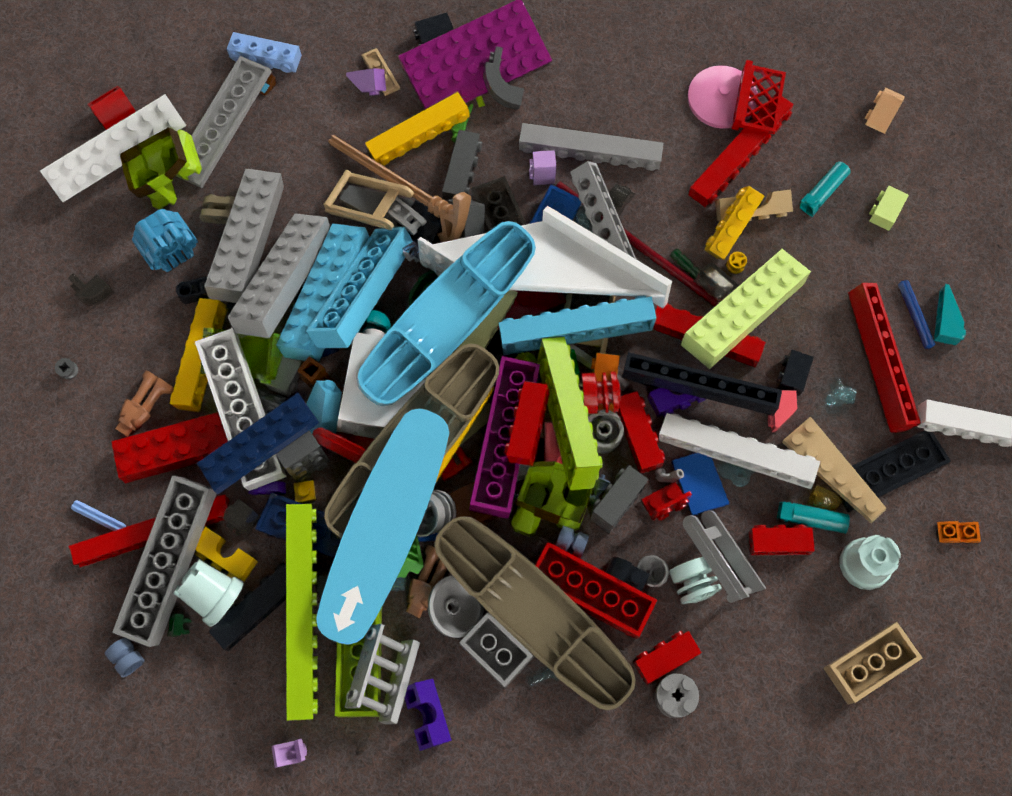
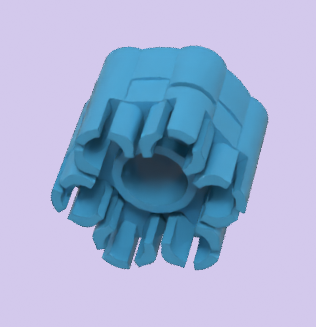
[132,209,198,272]

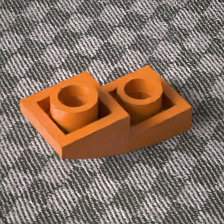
[937,521,981,543]

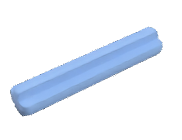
[71,500,126,531]

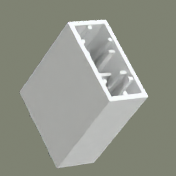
[336,329,427,439]

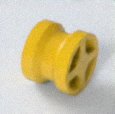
[726,252,747,274]

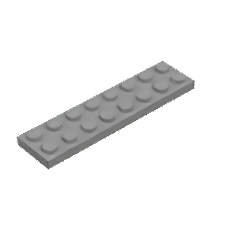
[176,56,271,188]

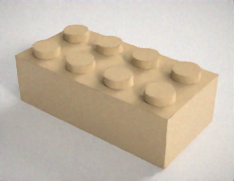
[823,622,922,704]

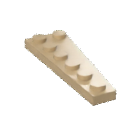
[783,417,886,523]

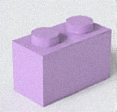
[529,150,556,185]

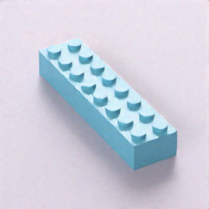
[276,224,370,363]
[306,227,414,348]
[499,296,656,356]

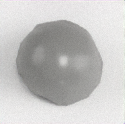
[637,555,669,588]

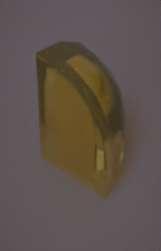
[806,485,842,511]

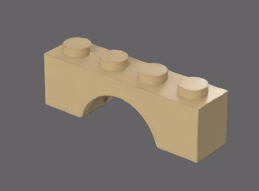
[715,190,793,221]

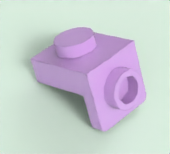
[271,739,307,768]

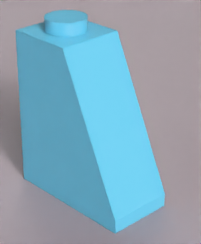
[306,380,342,434]

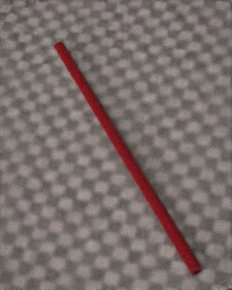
[556,181,722,307]

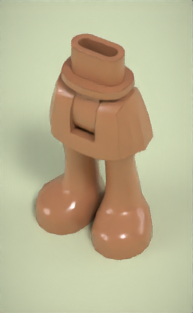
[115,370,174,437]
[406,545,448,618]

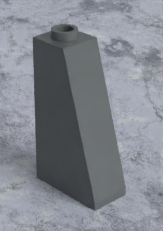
[339,185,414,228]

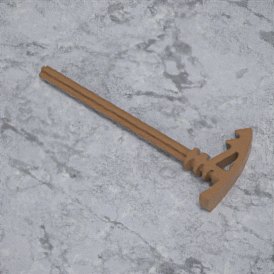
[328,135,471,244]

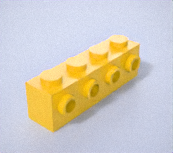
[704,186,765,260]

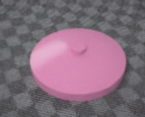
[688,66,758,129]

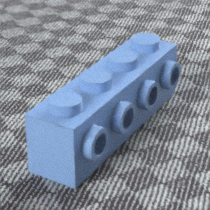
[227,32,302,73]

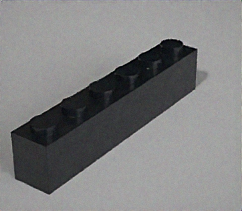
[209,562,322,651]

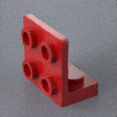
[641,481,692,521]

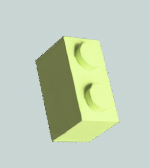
[869,186,909,231]

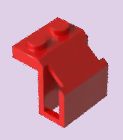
[87,86,136,130]

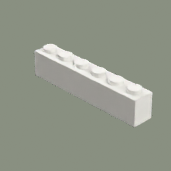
[917,400,1012,447]

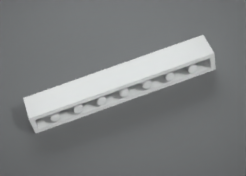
[659,413,820,489]

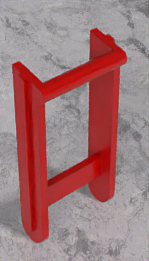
[312,427,375,463]

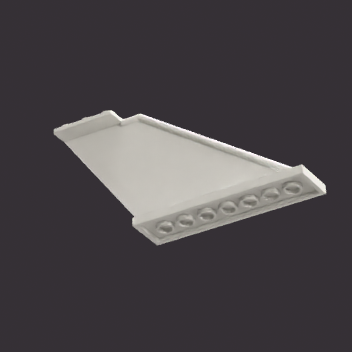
[418,206,672,308]

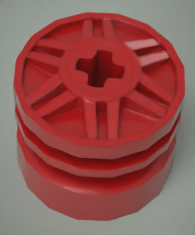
[582,371,621,414]

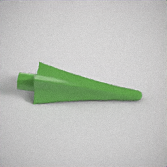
[451,104,473,142]

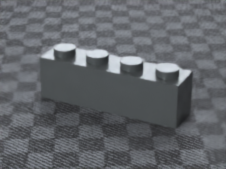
[442,130,483,200]

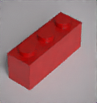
[749,525,815,555]
[634,630,702,685]

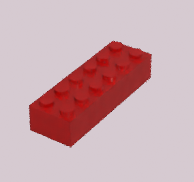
[111,412,228,483]
[535,542,657,639]

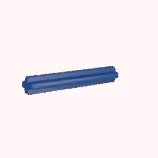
[898,280,935,349]

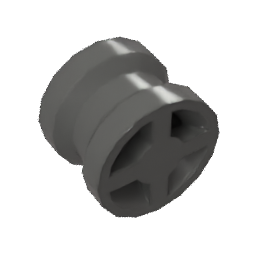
[55,358,78,379]

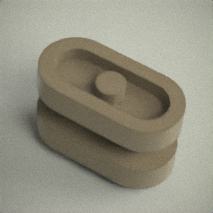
[200,194,235,224]

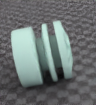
[669,557,722,604]

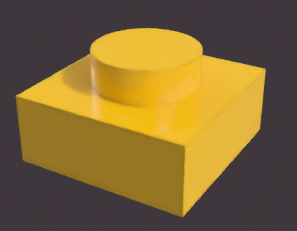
[294,480,316,503]

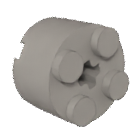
[588,410,624,454]
[654,674,699,718]

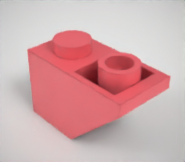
[768,390,797,432]

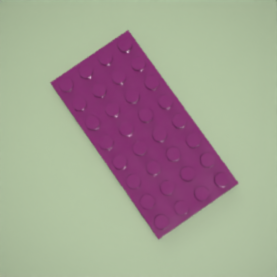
[398,0,552,109]

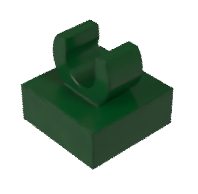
[167,614,191,637]

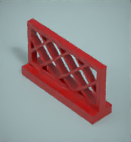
[731,60,786,135]

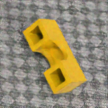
[195,527,258,582]

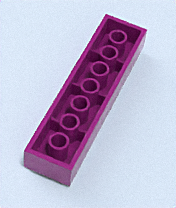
[469,356,540,519]

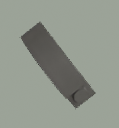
[483,46,524,110]

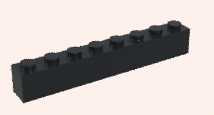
[621,352,782,416]

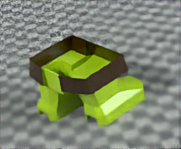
[120,127,202,210]
[511,461,593,537]

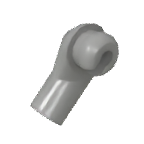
[655,468,684,483]

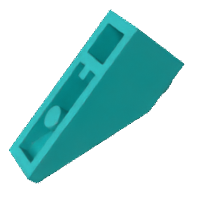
[934,284,966,345]

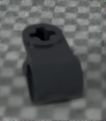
[176,276,209,304]

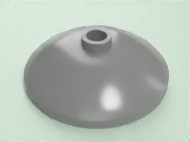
[428,575,484,638]

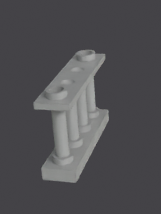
[345,624,420,724]

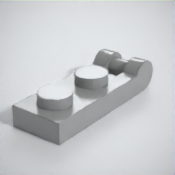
[387,197,427,235]

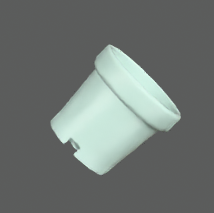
[840,535,901,590]
[173,559,243,627]

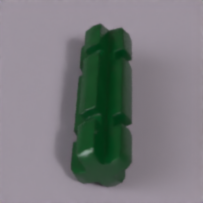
[670,248,701,279]

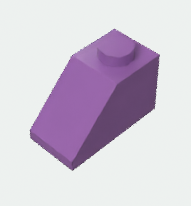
[346,68,386,96]

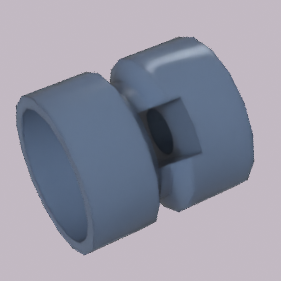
[556,526,590,559]
[105,638,145,677]

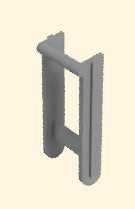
[683,510,766,603]

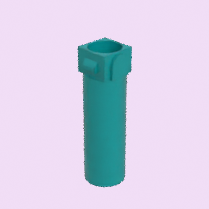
[800,162,851,217]
[777,502,850,534]

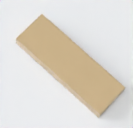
[362,48,400,96]

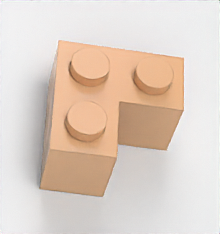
[865,87,905,134]

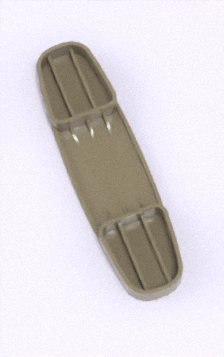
[324,344,499,540]
[435,516,636,710]

